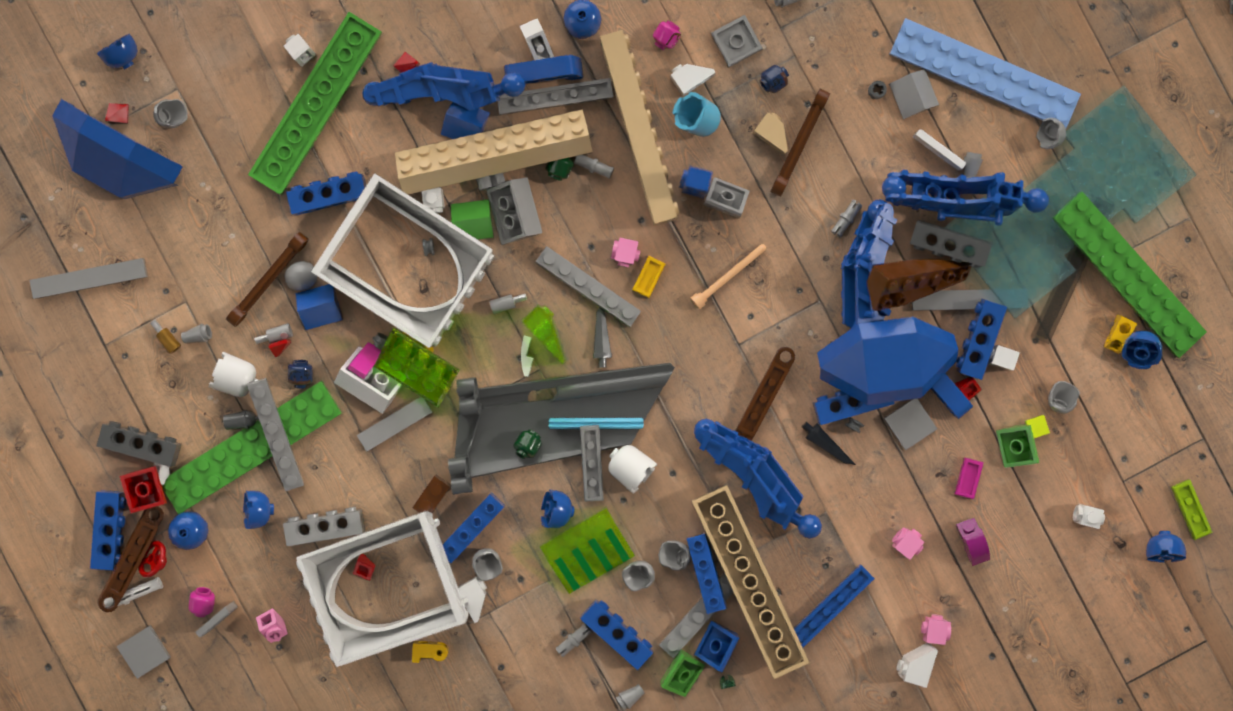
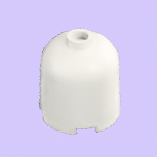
[209,352,259,397]
[608,445,657,494]

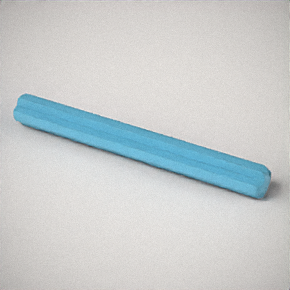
[549,418,644,429]

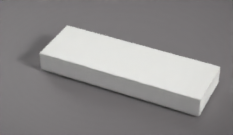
[913,129,966,171]

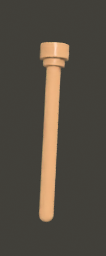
[690,244,766,310]

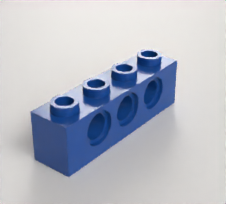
[679,166,713,199]
[286,172,366,216]
[956,299,1007,380]
[812,391,895,425]
[90,490,127,570]
[443,492,505,563]
[687,534,727,614]
[580,599,653,670]

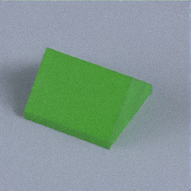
[451,199,494,240]
[996,424,1039,468]
[660,649,706,697]

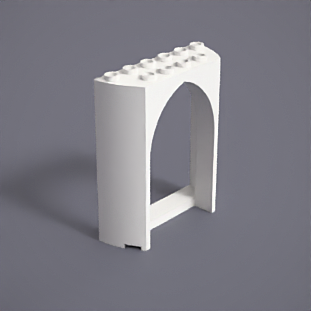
[311,173,494,348]
[296,512,469,667]

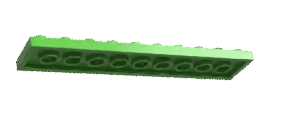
[248,12,382,195]
[1052,192,1207,358]
[161,381,342,514]

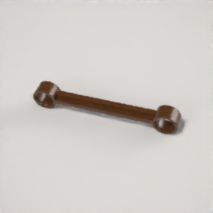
[770,88,830,197]
[226,232,309,327]

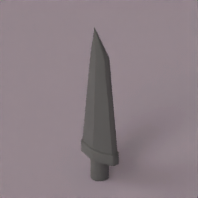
[593,307,612,368]

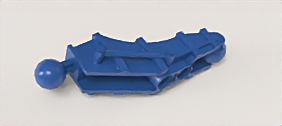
[362,62,525,111]
[882,169,1049,226]
[841,199,897,329]
[694,419,822,539]

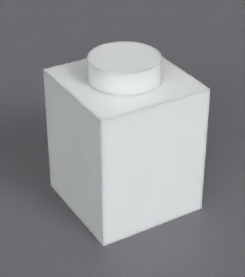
[988,345,1020,371]

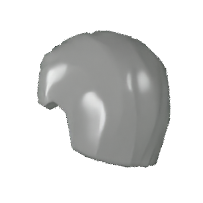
[153,99,188,128]
[1036,118,1066,149]
[284,261,317,291]
[1048,381,1080,414]
[658,541,691,571]
[472,548,503,581]
[621,561,655,592]

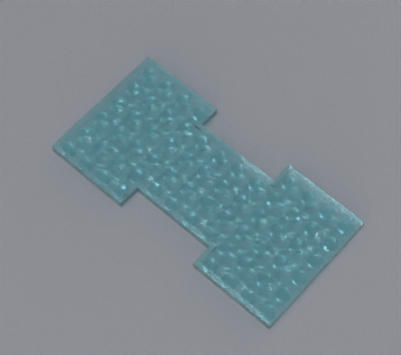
[944,85,1197,318]

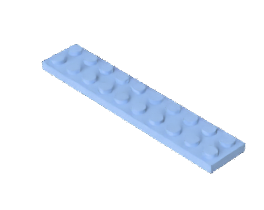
[889,18,1081,129]

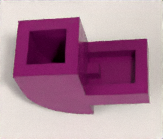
[956,518,990,566]

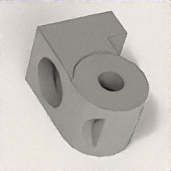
[476,173,506,191]

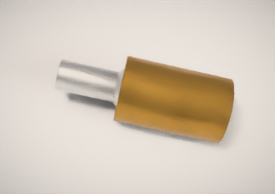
[150,320,181,354]

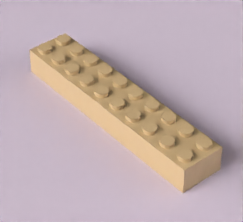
[600,30,679,226]
[395,110,593,194]
[692,485,809,679]

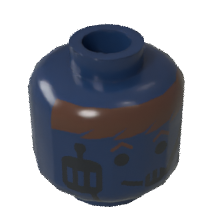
[759,65,789,93]
[288,360,313,389]

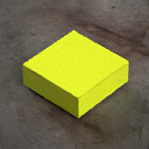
[1025,415,1050,438]

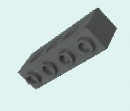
[910,220,993,269]
[96,421,182,467]

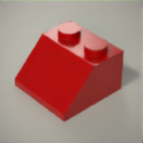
[119,466,167,513]

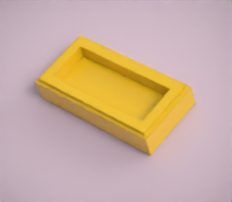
[632,256,666,298]

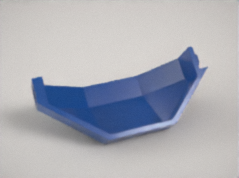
[52,99,183,199]
[817,317,958,405]

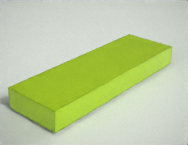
[1171,479,1213,540]

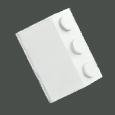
[334,346,407,414]

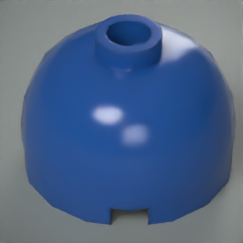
[563,0,602,39]
[97,33,138,70]
[1122,331,1162,369]
[541,490,574,528]
[243,491,274,529]
[168,511,209,550]
[1146,531,1186,563]

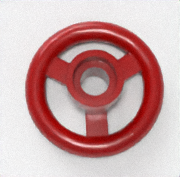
[138,541,167,578]

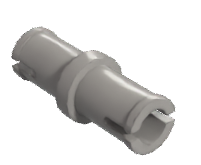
[574,155,614,179]
[831,200,863,238]
[556,623,592,657]

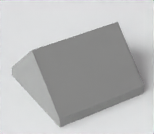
[889,70,939,119]
[703,177,750,219]

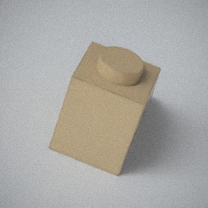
[753,112,788,155]

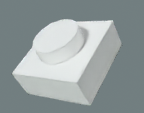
[153,463,169,485]

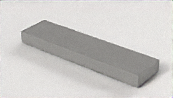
[357,396,433,452]
[580,425,604,502]

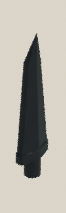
[802,422,856,465]

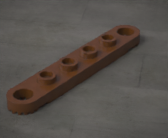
[735,347,795,441]
[98,506,164,613]

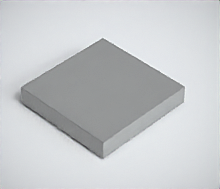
[711,15,763,67]
[884,399,937,450]
[195,601,238,638]
[117,625,171,679]

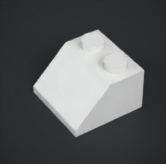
[896,643,938,688]

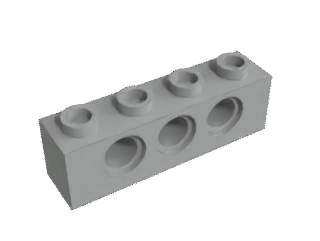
[283,507,366,546]

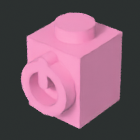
[611,238,640,268]
[892,527,924,560]
[256,608,288,643]
[921,614,951,645]

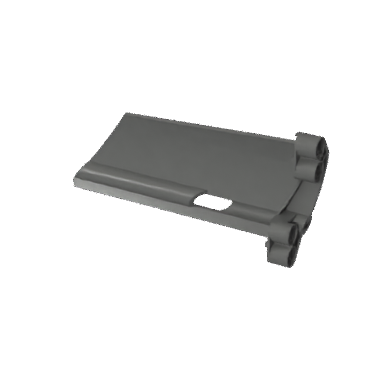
[448,363,675,495]

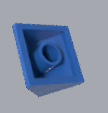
[441,102,490,139]
[296,284,343,330]
[694,621,739,672]

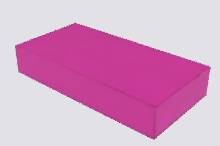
[348,342,384,379]
[954,457,984,499]

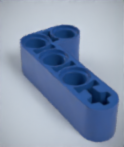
[504,55,583,84]
[931,373,973,420]

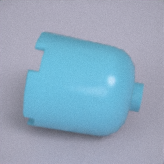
[672,92,721,137]

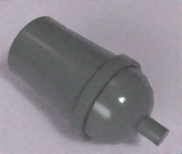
[223,410,259,430]

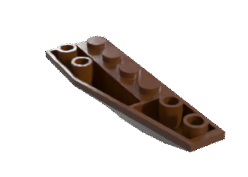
[867,259,972,311]

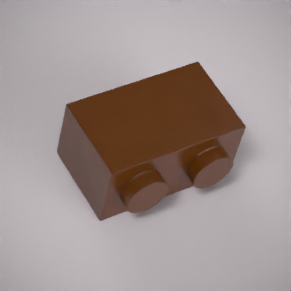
[412,474,451,514]

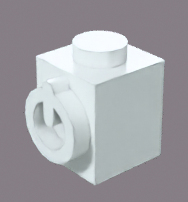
[422,187,445,213]
[1073,504,1105,529]

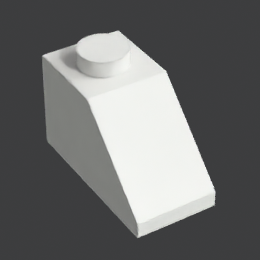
[520,19,554,60]
[284,34,316,66]
[670,64,716,96]
[458,576,487,623]

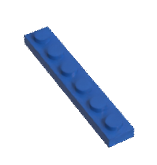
[794,564,875,648]

